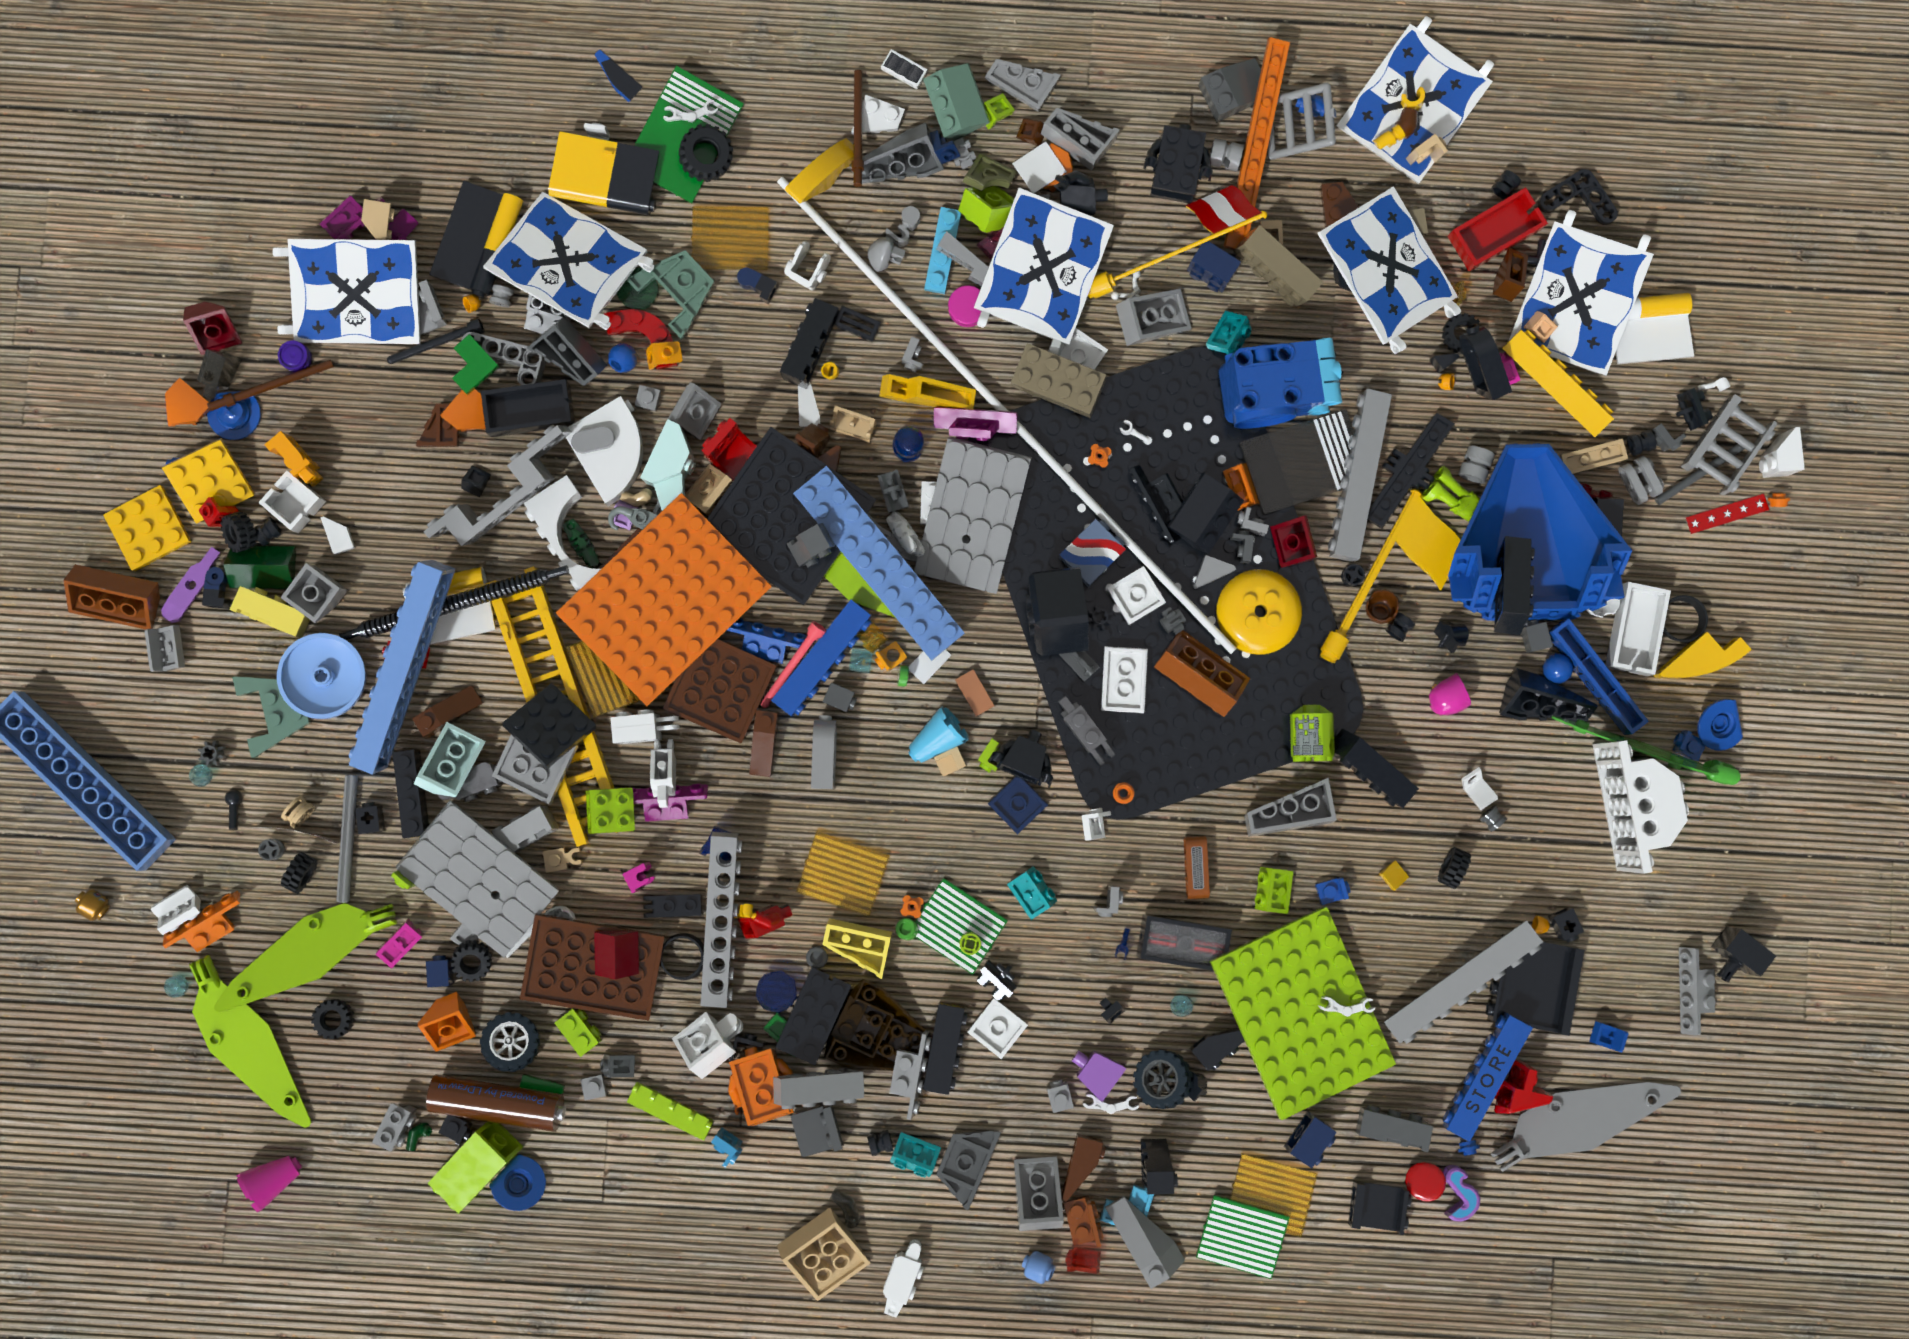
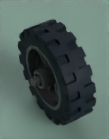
[1133,1050,1193,1109]

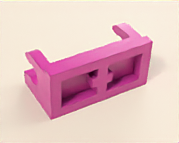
[622,862,655,893]
[376,918,422,969]

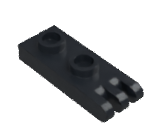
[643,894,702,918]

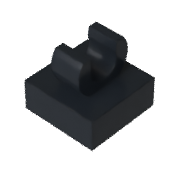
[1100,997,1126,1025]

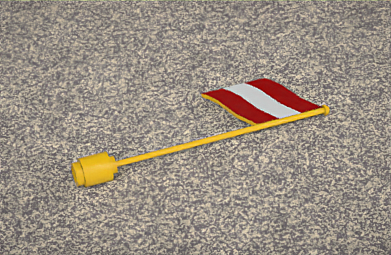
[1088,185,1267,299]

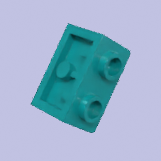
[1206,311,1252,354]
[1007,866,1057,920]
[890,1132,941,1177]

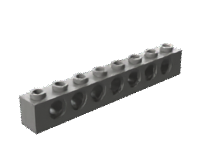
[700,832,742,1008]

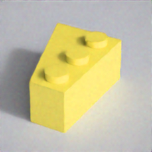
[230,586,310,638]
[823,918,892,979]

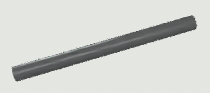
[1655,444,1745,505]

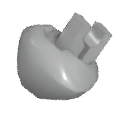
[868,237,906,272]

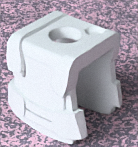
[784,241,831,290]

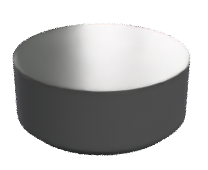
[806,946,828,968]

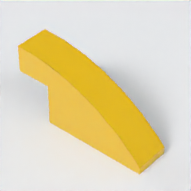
[784,138,854,204]
[879,374,976,409]
[1653,632,1752,679]

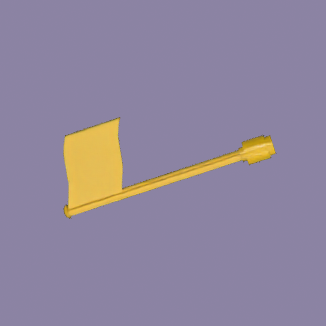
[1320,489,1460,663]

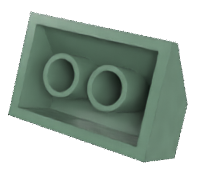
[923,63,990,141]

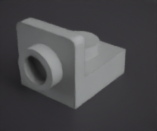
[902,337,923,372]
[1237,507,1269,536]
[1046,1079,1074,1113]

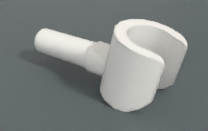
[1697,377,1730,392]
[1120,420,1148,442]

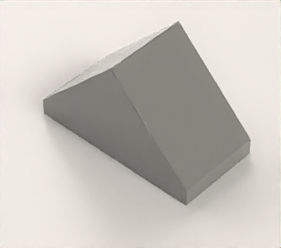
[1193,555,1236,589]

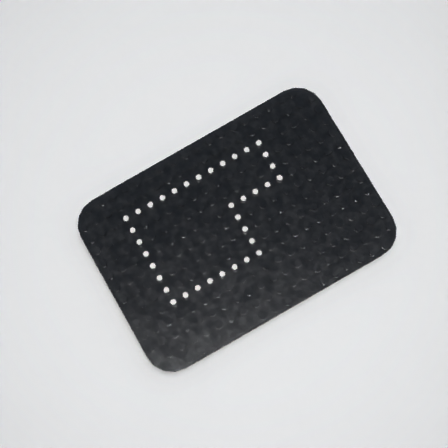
[968,346,1364,820]

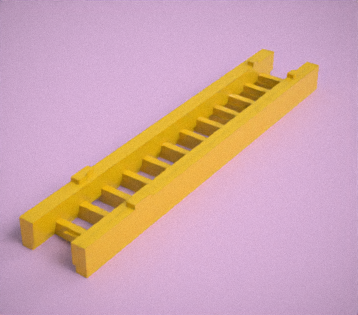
[485,566,618,847]

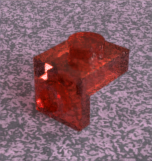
[1065,1247,1101,1274]

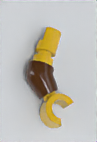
[1373,86,1425,149]

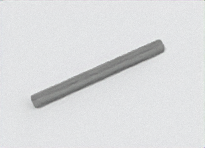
[336,775,358,903]

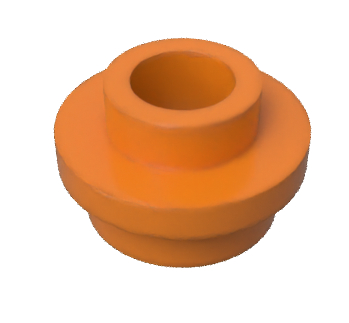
[1767,493,1790,507]
[1113,782,1134,804]

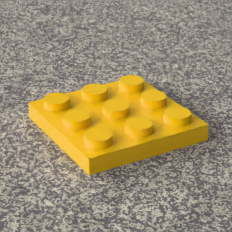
[162,438,255,524]
[103,485,192,572]

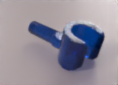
[1115,928,1130,960]

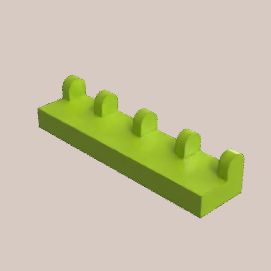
[627,1082,714,1141]

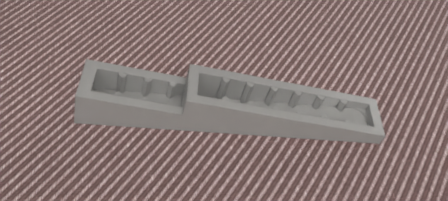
[936,231,989,287]

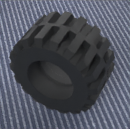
[678,124,733,182]

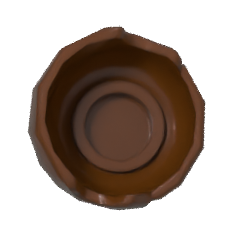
[1365,589,1399,624]

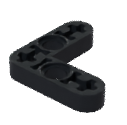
[1537,169,1618,225]

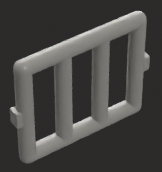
[1267,83,1337,160]

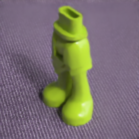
[1421,466,1480,522]

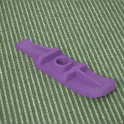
[161,547,221,623]

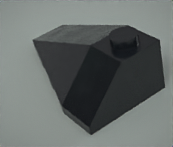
[1499,668,1598,722]

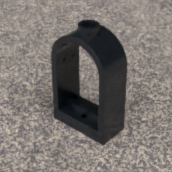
[1459,324,1512,400]

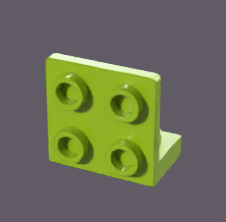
[586,788,635,834]

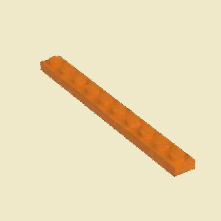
[1224,37,1290,249]

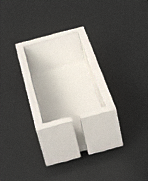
[1605,582,1671,676]

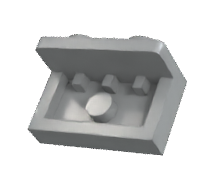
[145,625,185,672]
[1094,885,1123,917]
[372,1103,417,1152]

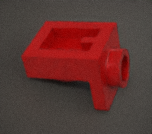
[199,497,239,527]

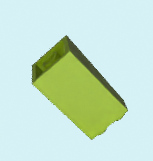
[428,1121,523,1214]

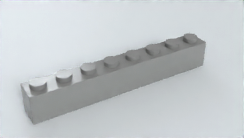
[1328,389,1392,562]
[1384,920,1543,1044]

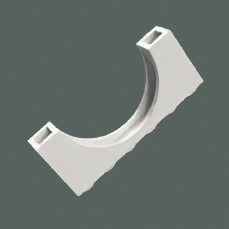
[524,475,601,591]

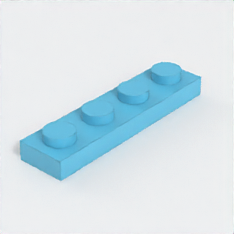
[924,207,961,294]

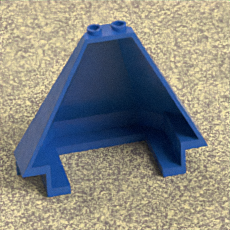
[1448,443,1632,621]

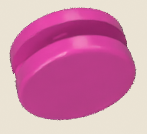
[948,285,981,327]

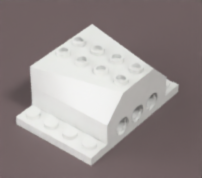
[1592,740,1689,874]

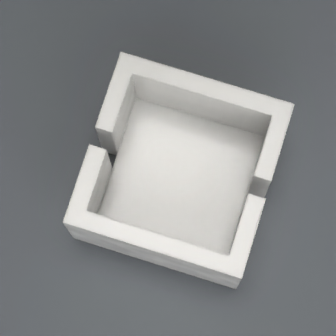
[258,471,326,533]

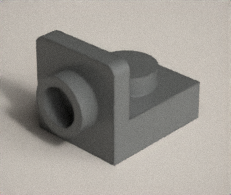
[1230,530,1254,564]
[600,1054,635,1078]

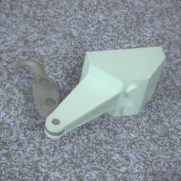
[608,419,696,531]

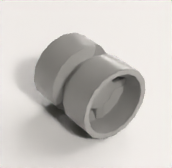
[1210,138,1244,172]
[1458,446,1495,484]

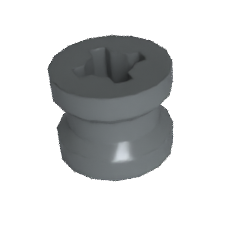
[1479,805,1507,832]
[258,839,285,861]

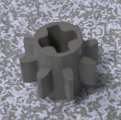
[1160,607,1186,635]
[198,740,227,767]

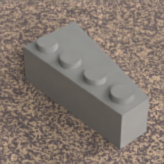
[1244,778,1337,837]
[773,1067,864,1109]

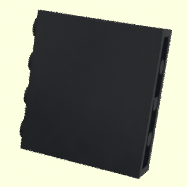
[1486,934,1584,1036]

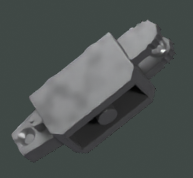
[1058,696,1115,765]
[438,762,502,803]

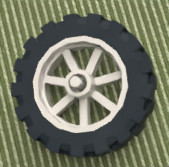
[480,1012,540,1072]

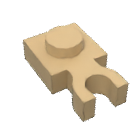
[543,848,583,873]

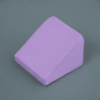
[614,500,639,530]

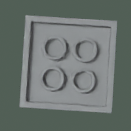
[492,735,579,804]

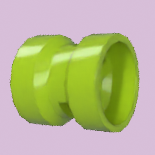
[960,932,981,955]

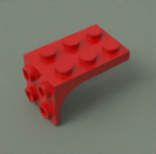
[701,418,757,481]

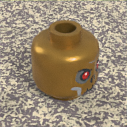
[75,889,110,921]

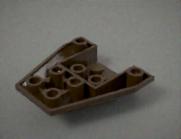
[824,979,926,1071]

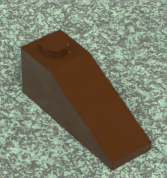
[795,423,831,458]
[412,685,483,738]
[749,710,780,777]
[1061,1133,1106,1202]

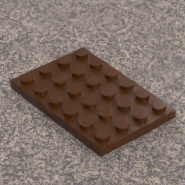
[520,914,665,1021]

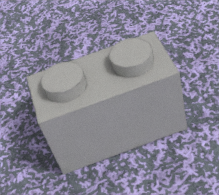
[281,563,348,623]

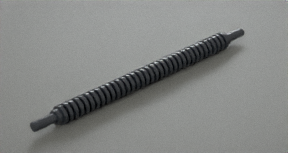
[339,565,569,640]

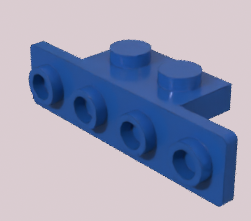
[727,618,807,664]

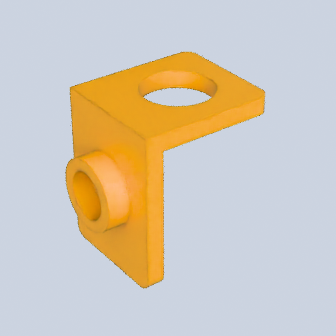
[646,341,683,370]
[874,641,907,672]

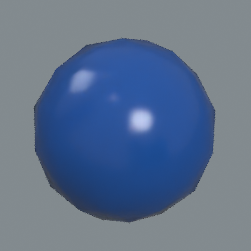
[608,343,638,373]
[1543,654,1573,684]

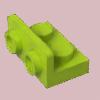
[1255,867,1293,914]
[555,1008,602,1057]

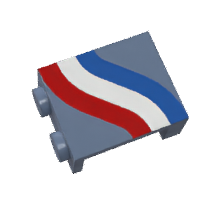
[1058,519,1126,587]

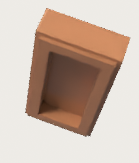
[955,669,994,717]

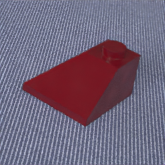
[183,302,242,355]

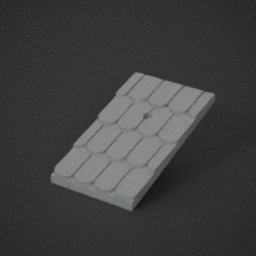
[914,437,1032,594]
[396,800,559,958]

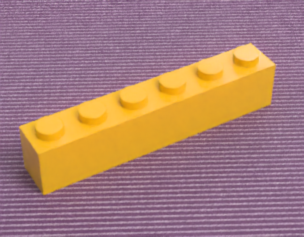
[1502,329,1614,437]

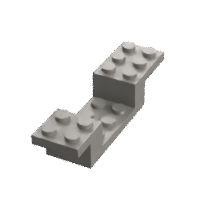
[424,425,572,546]

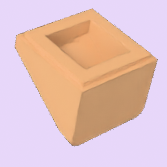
[1524,311,1558,343]

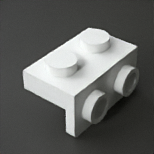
[151,885,201,935]

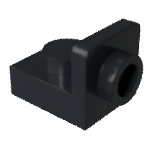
[438,1115,473,1146]

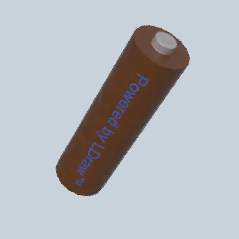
[426,1074,566,1132]

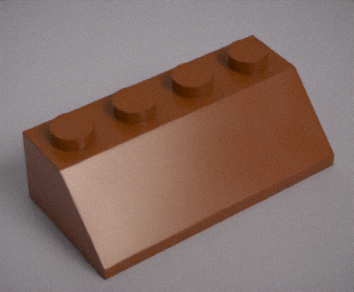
[63,564,160,629]
[1154,630,1251,717]

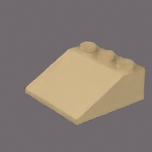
[777,1208,870,1301]

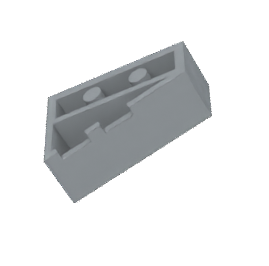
[1041,108,1120,171]
[491,804,560,853]

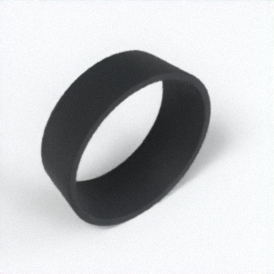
[1663,595,1708,642]
[660,933,704,980]

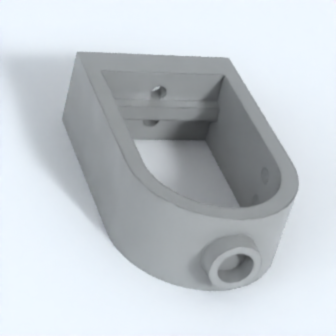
[811,715,837,789]

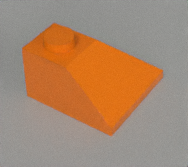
[418,992,476,1052]

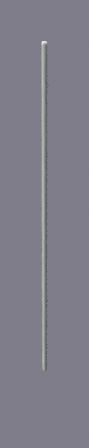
[777,177,1237,654]

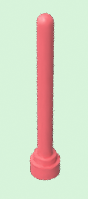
[760,621,826,708]

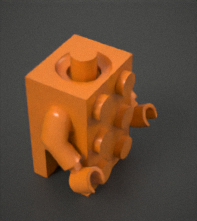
[728,1047,794,1126]

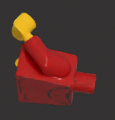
[733,904,792,938]

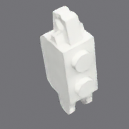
[650,739,676,808]
[883,1239,924,1317]

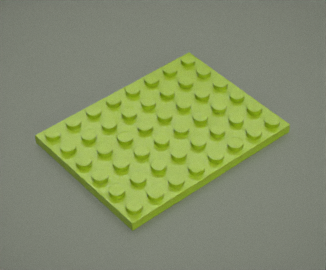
[1210,906,1396,1120]

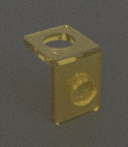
[857,619,888,654]

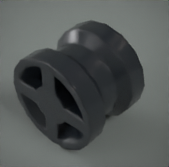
[1341,564,1365,587]

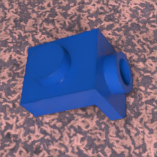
[1589,1021,1629,1053]

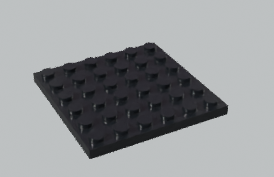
[707,427,877,606]

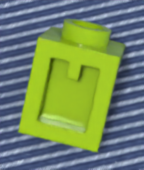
[984,93,1015,130]
[978,739,999,773]

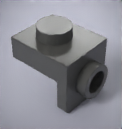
[1651,423,1687,452]

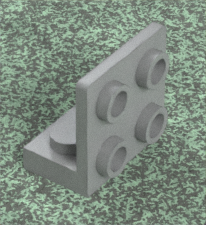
[418,280,448,335]

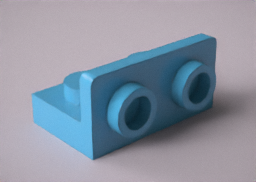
[711,1127,743,1168]

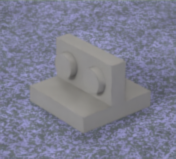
[668,382,721,440]

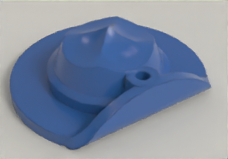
[207,391,261,440]
[1697,699,1743,751]
[489,1155,546,1211]

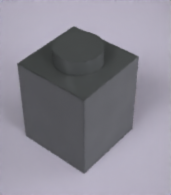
[1521,620,1553,653]
[823,683,857,713]

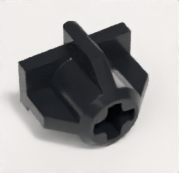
[1434,621,1469,653]
[1172,1072,1207,1101]

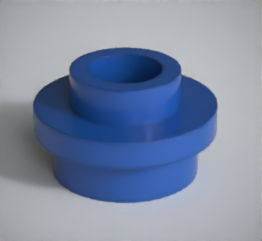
[1458,1140,1480,1156]

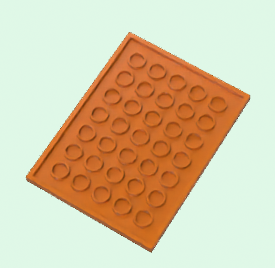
[556,493,772,706]

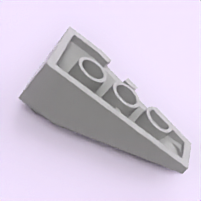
[1105,1196,1185,1289]

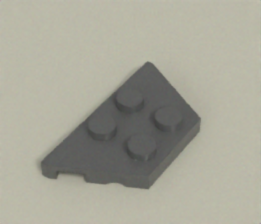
[936,1130,1001,1210]

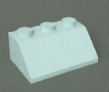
[414,722,486,797]

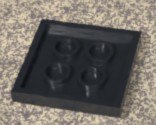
[502,683,596,769]

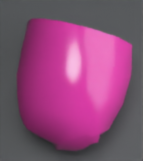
[1429,673,1471,715]

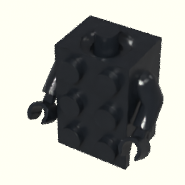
[1143,124,1213,204]

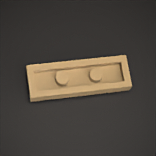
[1559,439,1628,474]

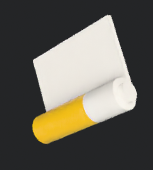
[1616,293,1694,365]
[403,567,496,644]

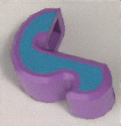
[1443,1165,1481,1222]

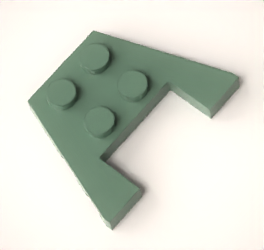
[626,250,715,340]
[232,676,312,758]

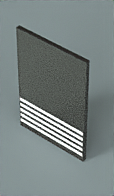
[1239,409,1354,515]

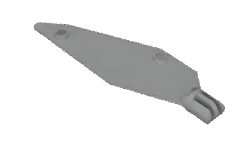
[1490,1082,1681,1172]

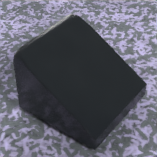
[1429,353,1459,373]
[461,465,491,497]

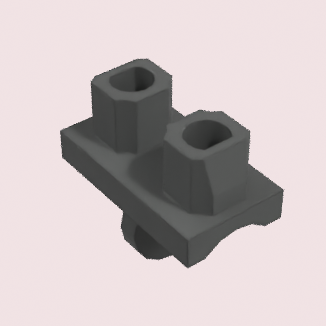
[877,469,909,513]

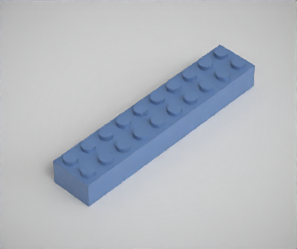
[793,466,965,661]
[349,560,456,775]
[0,691,176,871]

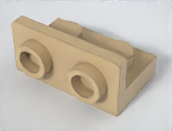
[1406,134,1448,165]

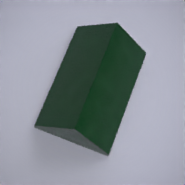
[223,546,296,589]

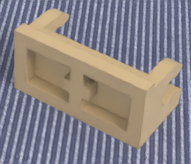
[829,406,876,443]

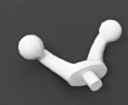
[1111,271,1141,300]

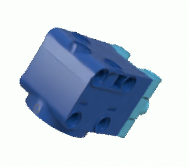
[1219,338,1342,429]

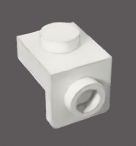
[1081,808,1111,841]

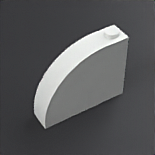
[566,396,643,506]

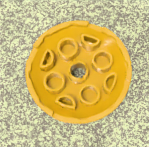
[1216,569,1302,655]

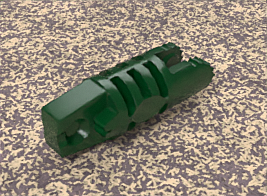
[563,519,600,569]

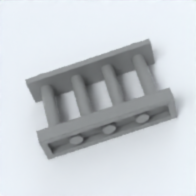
[1681,394,1778,495]

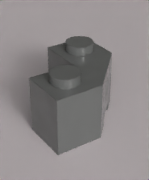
[787,523,835,568]

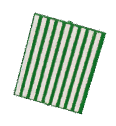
[915,878,1008,975]
[1196,1195,1290,1279]

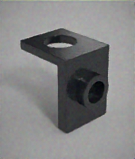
[729,1033,766,1062]

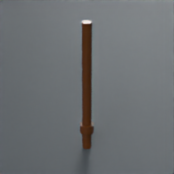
[851,70,864,187]
[207,359,334,411]

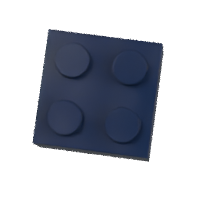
[1187,241,1241,293]
[1283,1111,1337,1169]

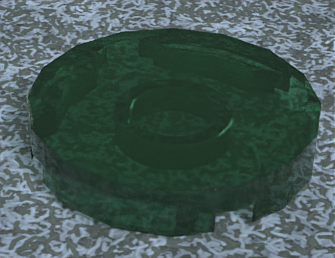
[617,268,659,310]

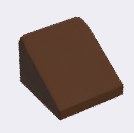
[1016,118,1044,146]

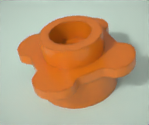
[1088,444,1111,468]
[900,895,924,918]

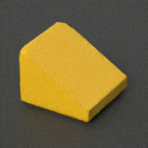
[1378,860,1409,891]

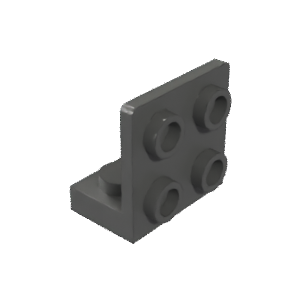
[791,1105,844,1157]

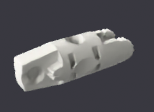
[886,511,925,557]

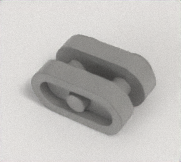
[1618,456,1664,505]

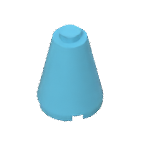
[908,706,969,763]

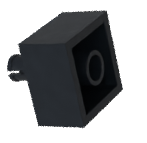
[1711,926,1776,983]

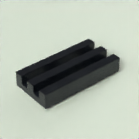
[833,306,881,343]

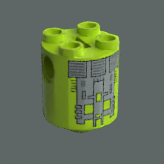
[1290,705,1335,762]

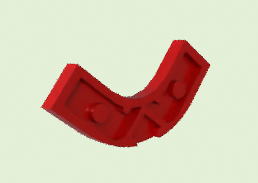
[604,309,678,369]

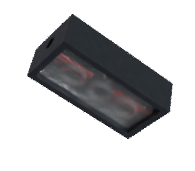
[1136,914,1232,971]

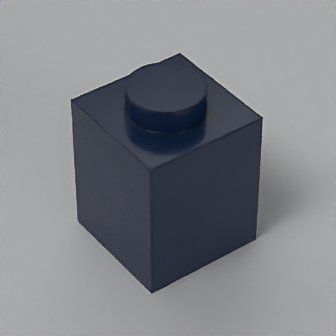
[426,955,454,987]

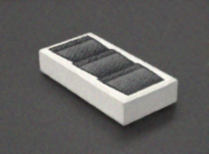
[881,49,928,89]

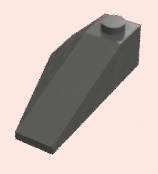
[850,123,944,183]

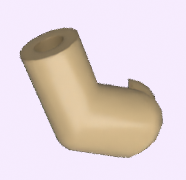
[620,488,653,507]

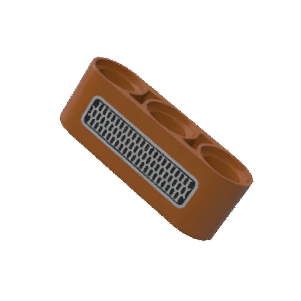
[1184,836,1210,899]

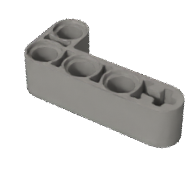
[462,332,546,385]

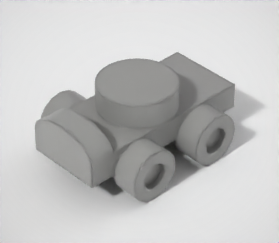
[954,138,976,170]

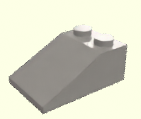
[1116,289,1191,346]
[1014,1156,1064,1231]

